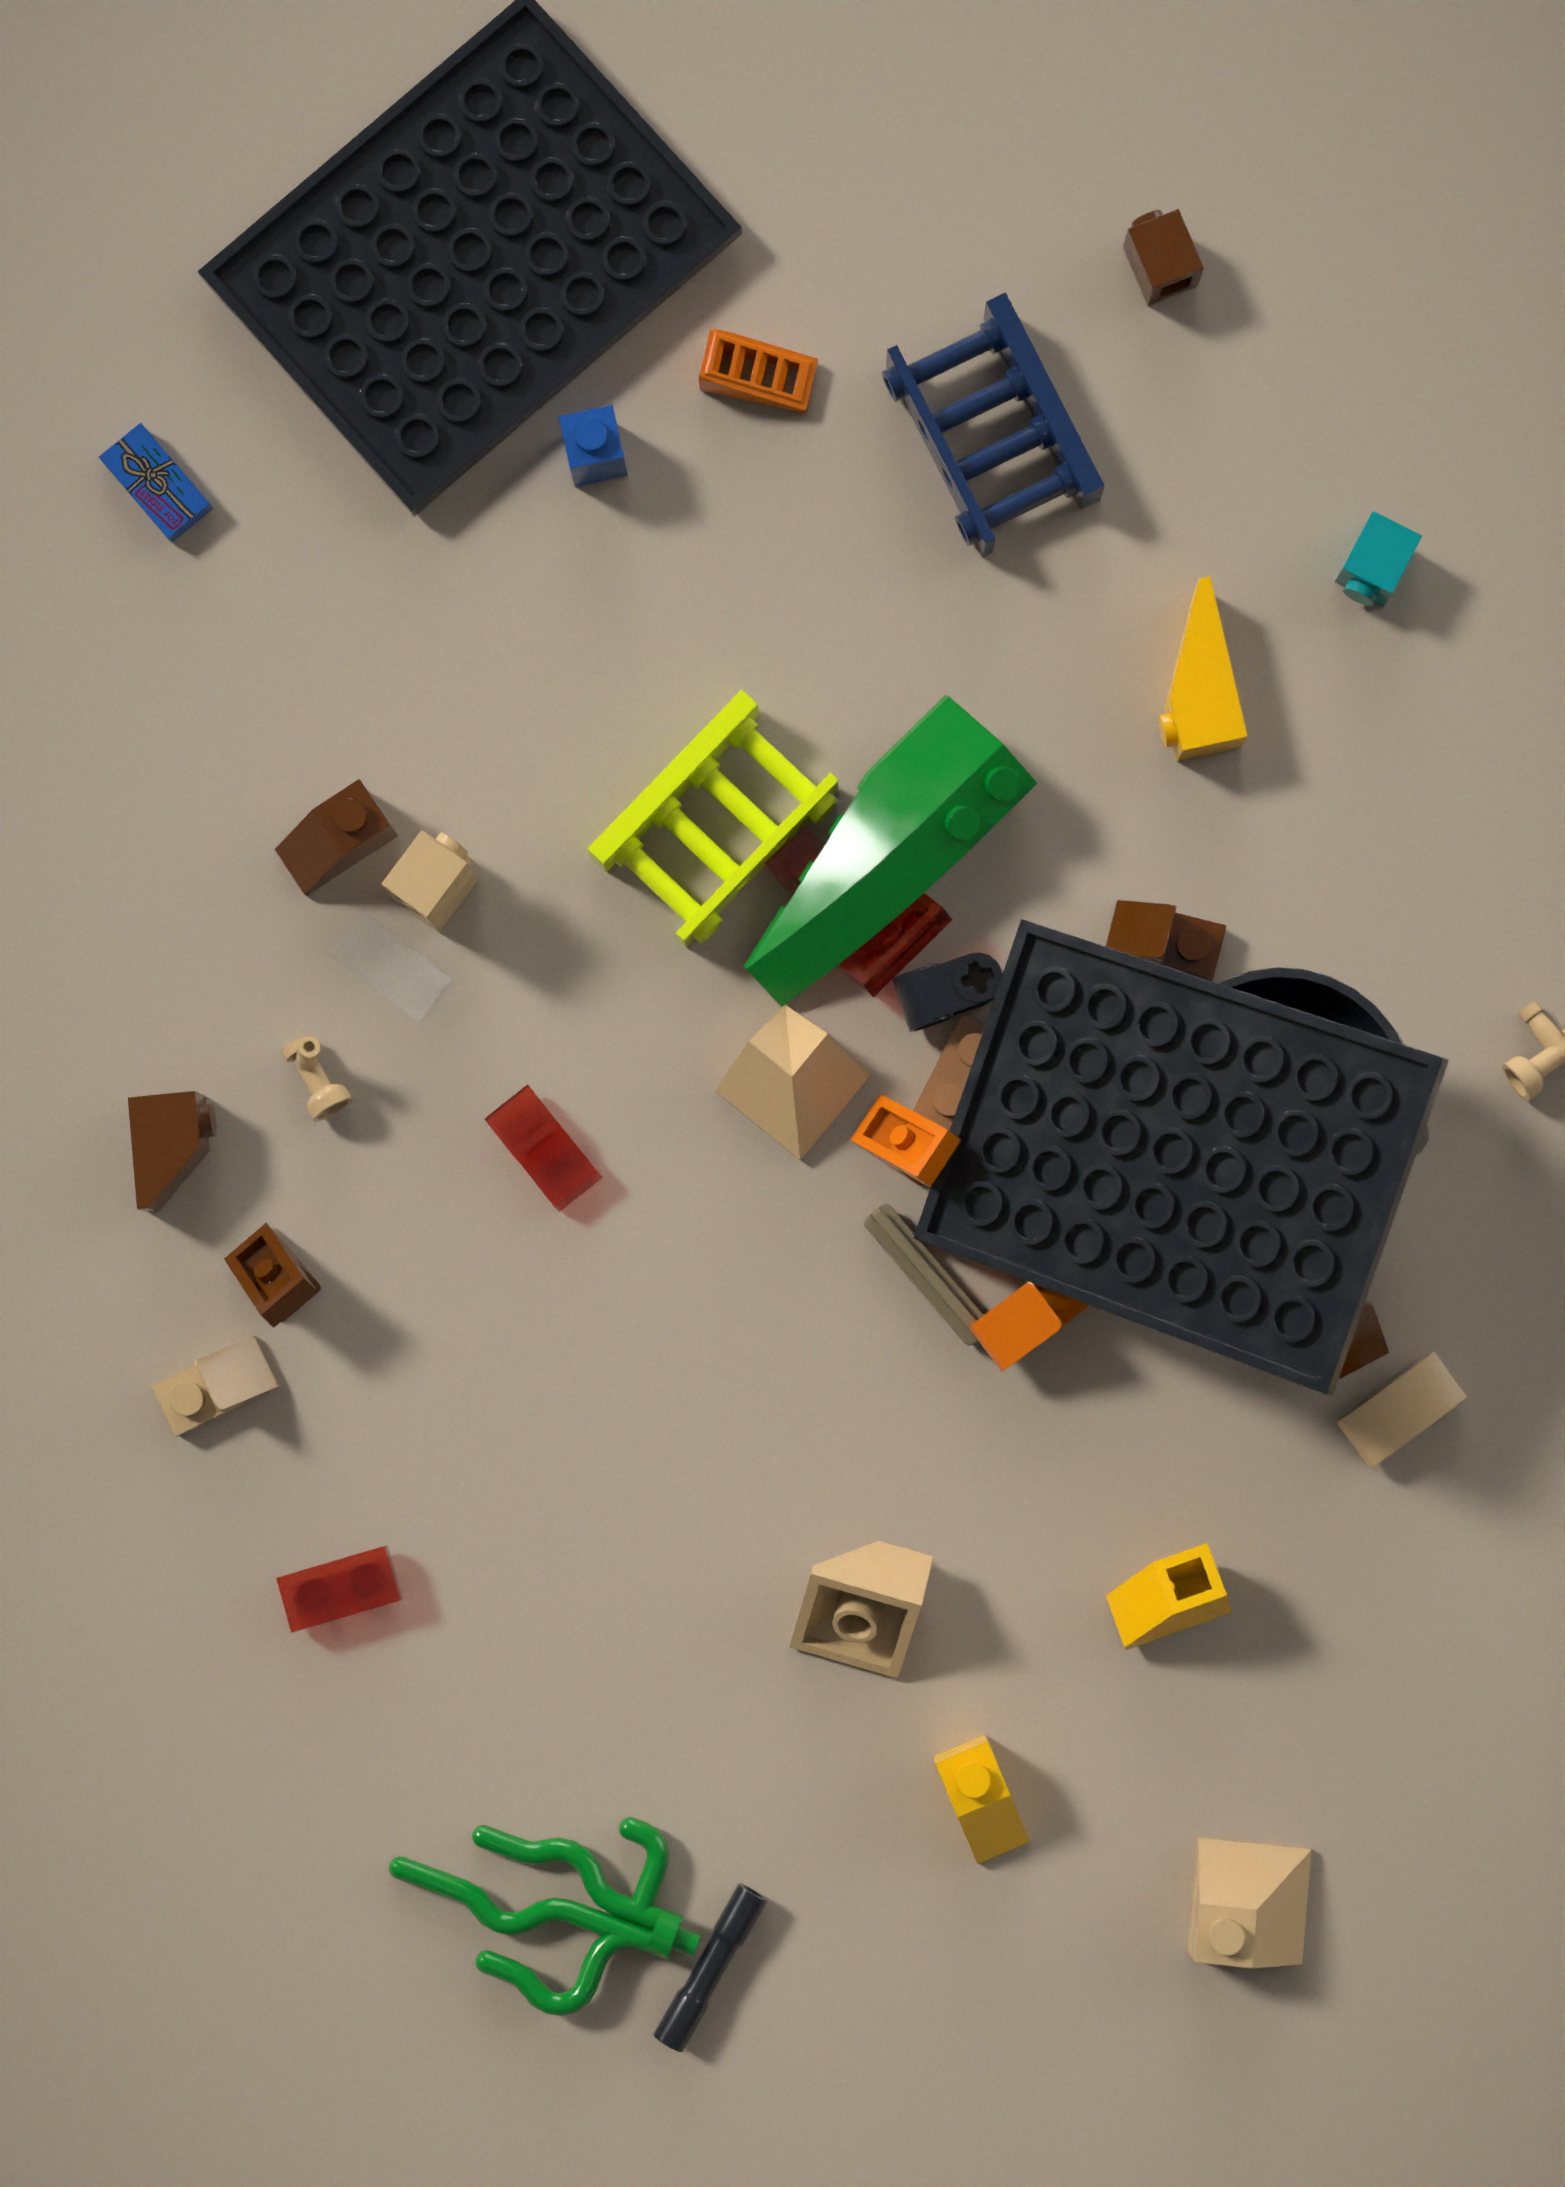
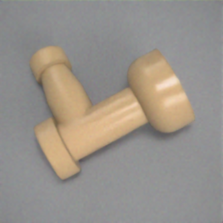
[1502,1001,1565,1101]
[281,1035,353,1122]

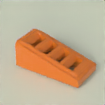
[699,328,818,414]

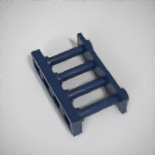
[882,292,1105,557]

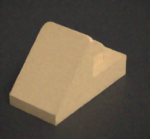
[151,1336,280,1437]

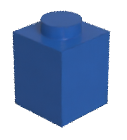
[559,404,628,487]

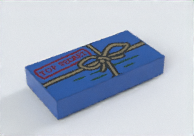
[99,422,213,543]

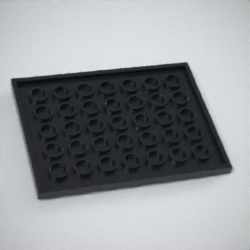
[197,0,742,517]
[914,919,1449,1395]

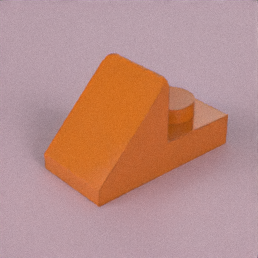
[850,1094,961,1187]
[968,1282,1090,1372]

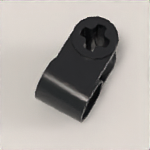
[892,952,1002,1032]

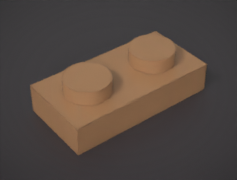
[913,1014,985,1131]

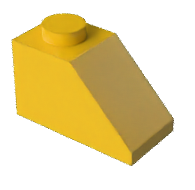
[933,1735,1030,1864]

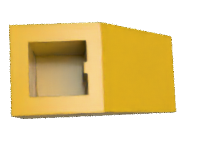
[1106,1543,1232,1650]

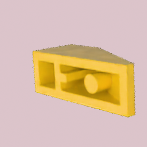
[1158,576,1248,761]

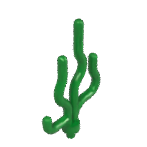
[389,1817,701,2016]

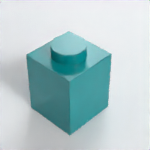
[1335,511,1422,607]

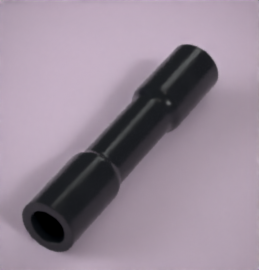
[653,1883,768,2052]

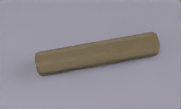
[864,1204,984,1346]

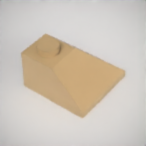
[789,1541,933,1679]
[1187,1836,1312,1968]

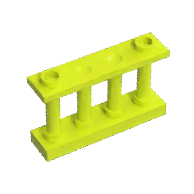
[587,689,839,948]

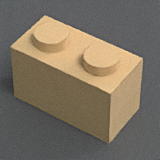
[381,830,479,933]

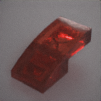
[485,1084,603,1212]

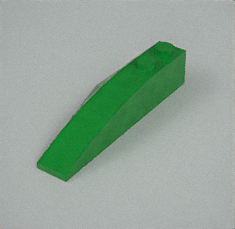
[743,695,1037,1007]

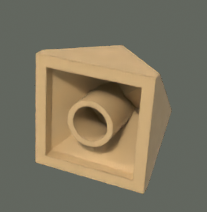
[715,1005,871,1161]

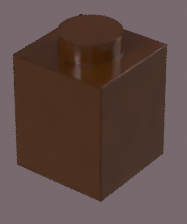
[1123,209,1204,306]

